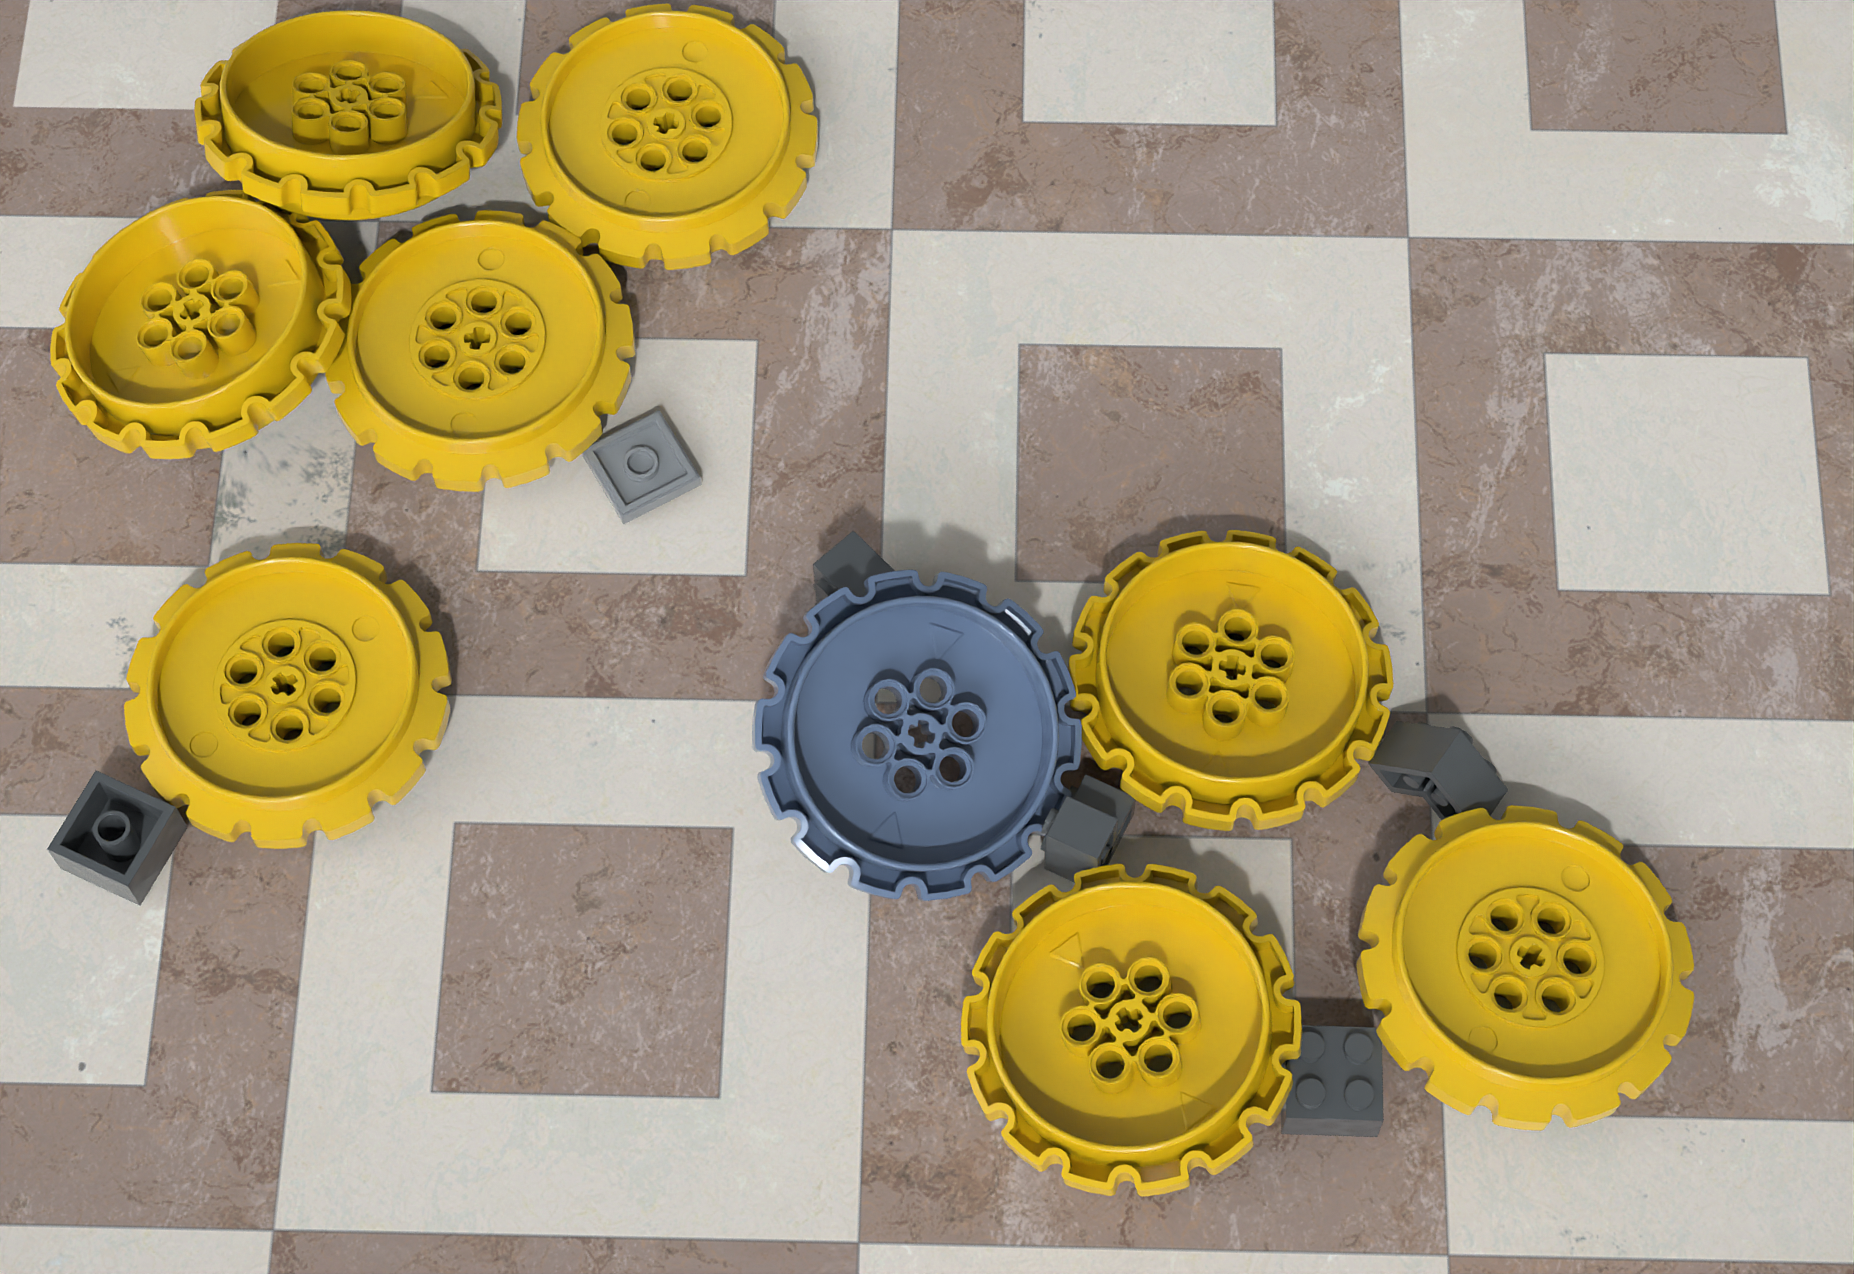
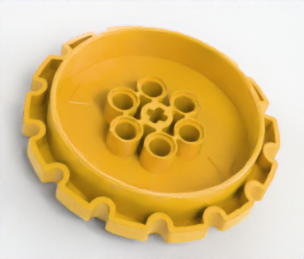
[516,3,818,270]
[194,10,502,220]
[50,190,352,459]
[325,210,635,492]
[1068,530,1394,831]
[124,543,452,849]
[1356,805,1694,1131]
[961,864,1302,1197]

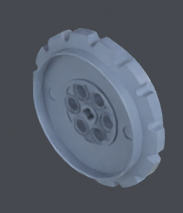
[752,570,1082,901]

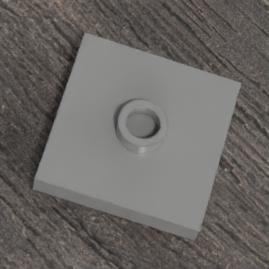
[582,410,702,524]

